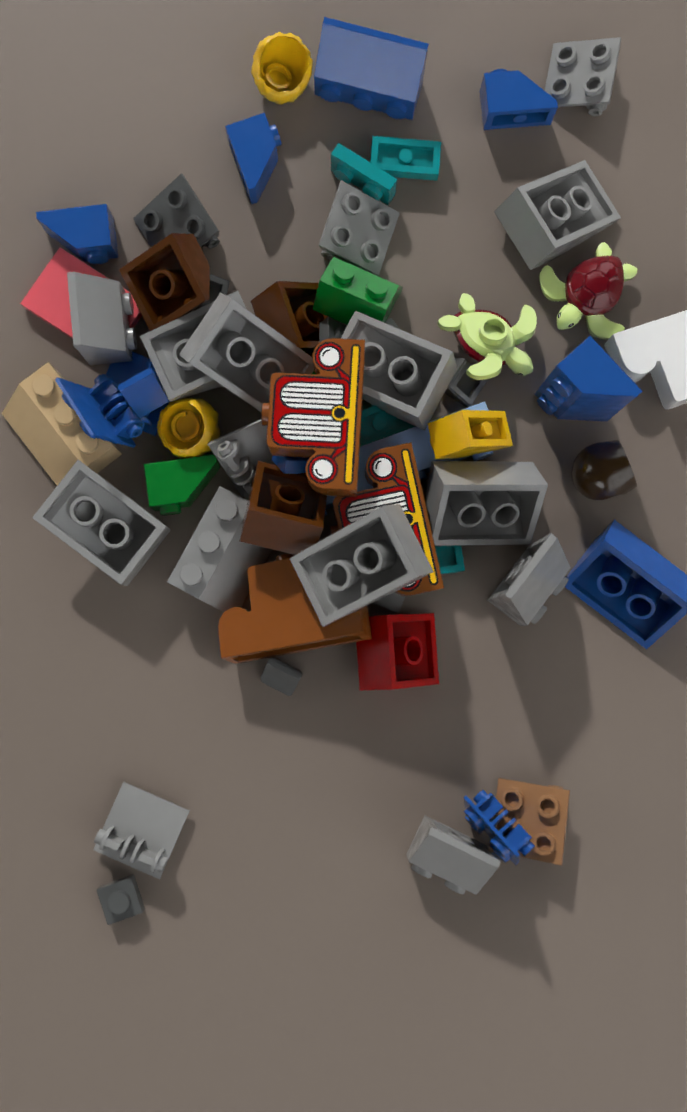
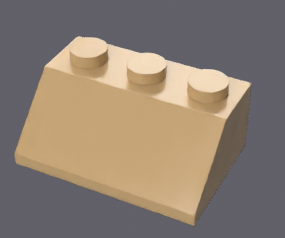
[2,362,122,485]

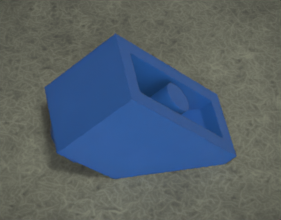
[479,69,558,130]
[225,112,282,205]
[36,204,118,264]

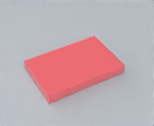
[20,247,142,339]

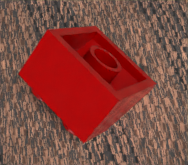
[356,613,439,691]

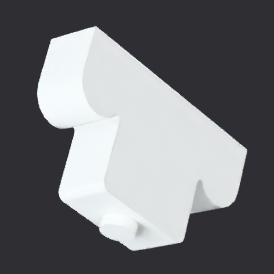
[604,310,687,409]

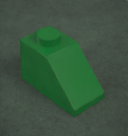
[144,455,221,516]

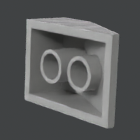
[494,160,621,270]
[140,291,246,402]
[179,292,314,412]
[341,311,457,430]
[32,460,171,586]
[290,504,434,627]
[487,533,571,626]

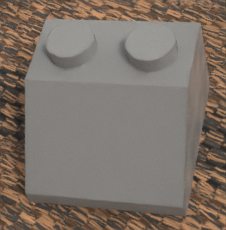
[67,272,137,365]
[406,815,501,895]

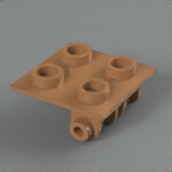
[491,778,570,866]

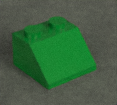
[313,257,403,325]

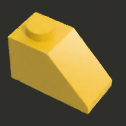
[427,410,513,459]

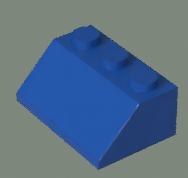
[314,17,429,120]
[535,336,643,422]
[565,519,687,650]

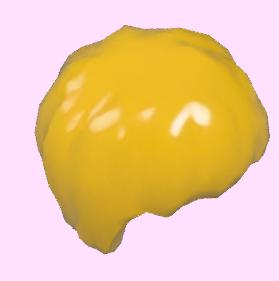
[251,32,313,105]
[157,398,220,459]

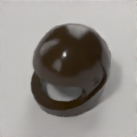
[572,440,637,500]

